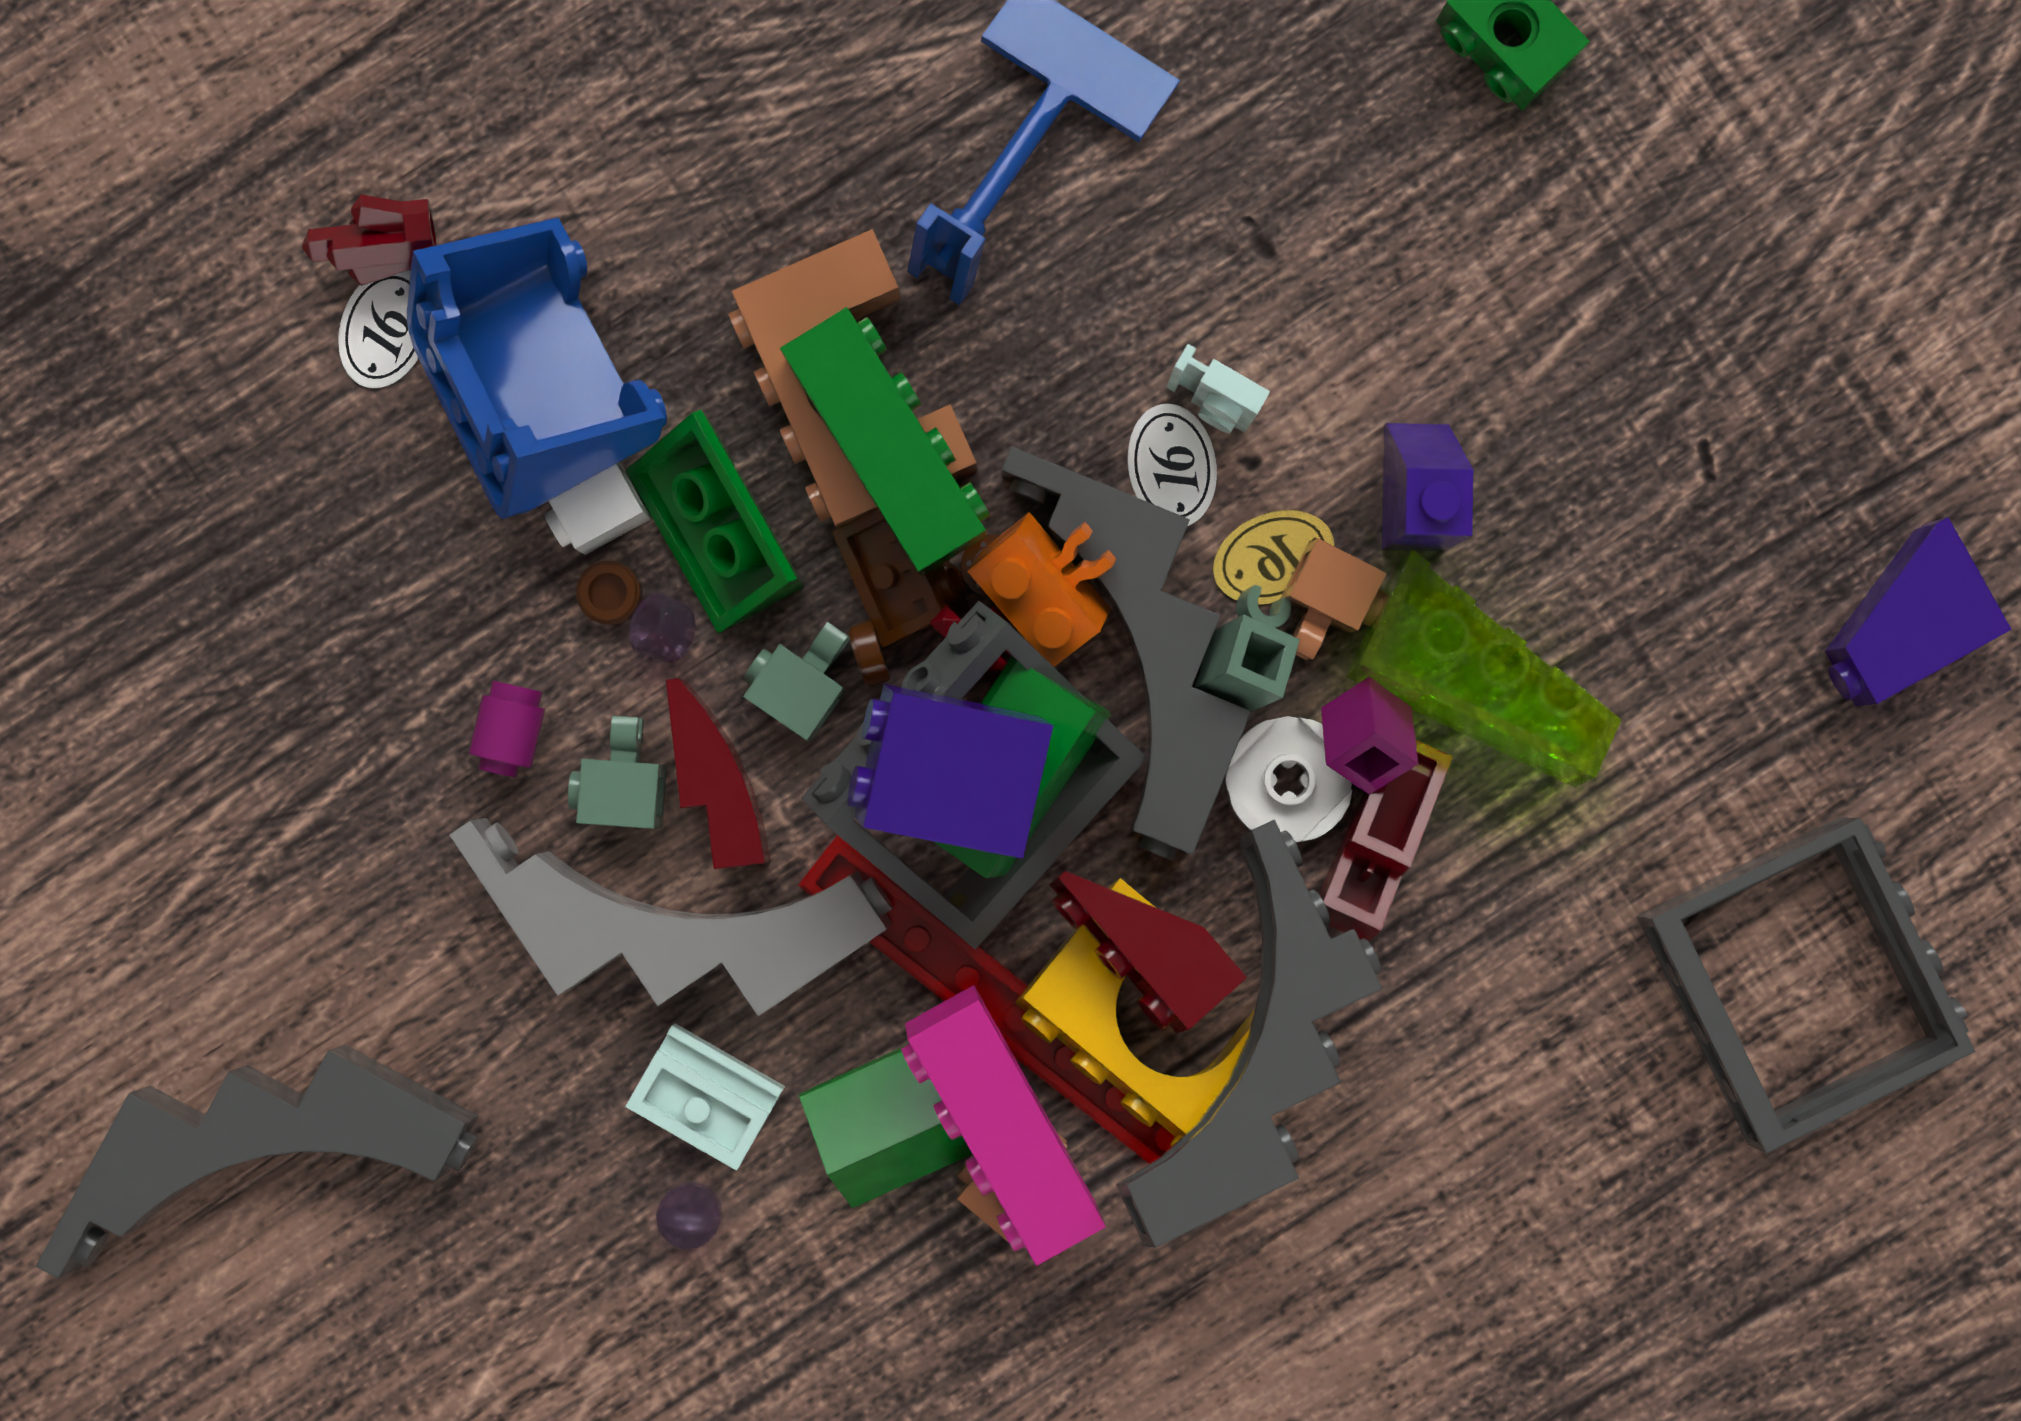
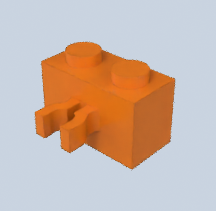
[967,512,1116,667]

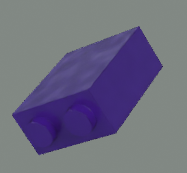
[848,684,1054,859]

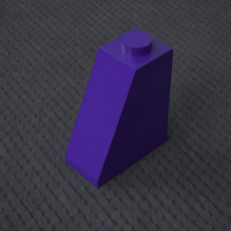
[1382,423,1473,551]
[1825,517,2012,706]

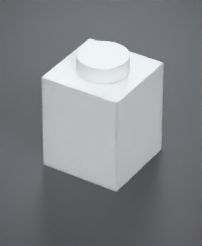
[544,462,652,555]

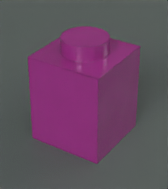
[1321,676,1418,795]

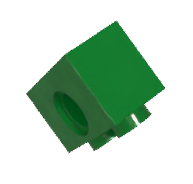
[1436,0,1590,111]

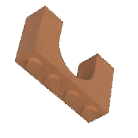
[728,229,977,529]

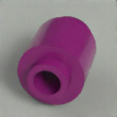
[468,680,545,777]

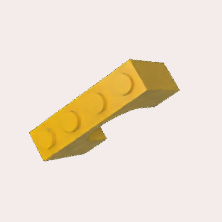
[1015,878,1255,1147]

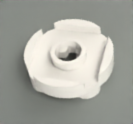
[1223,716,1352,842]

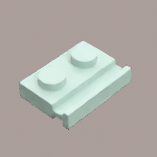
[1166,344,1270,434]
[625,1023,785,1171]

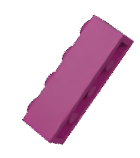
[901,985,1106,1266]

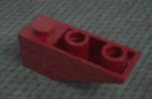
[1049,871,1247,1033]

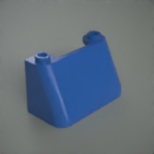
[407,217,667,519]

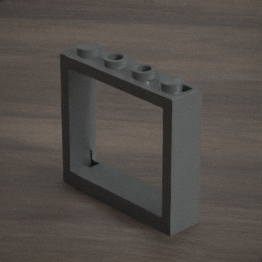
[801,601,1147,949]
[1636,817,1976,1154]

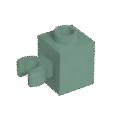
[1194,584,1300,712]
[743,622,850,742]
[568,716,667,829]

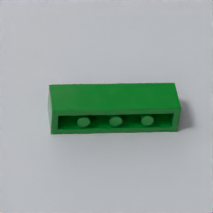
[780,307,990,577]

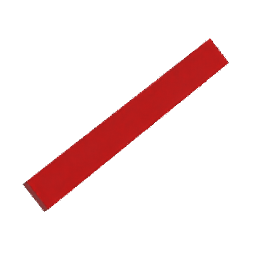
[798,835,1175,1164]

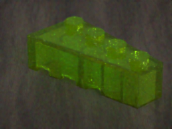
[1346,550,1621,788]

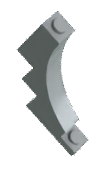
[450,818,893,1016]

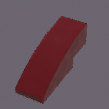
[666,678,771,869]
[1319,740,1453,942]

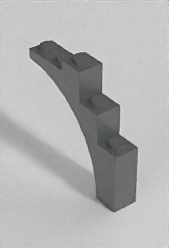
[1116,819,1382,1248]

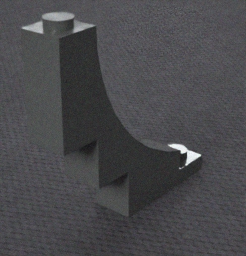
[1002,446,1251,861]
[35,1044,479,1279]

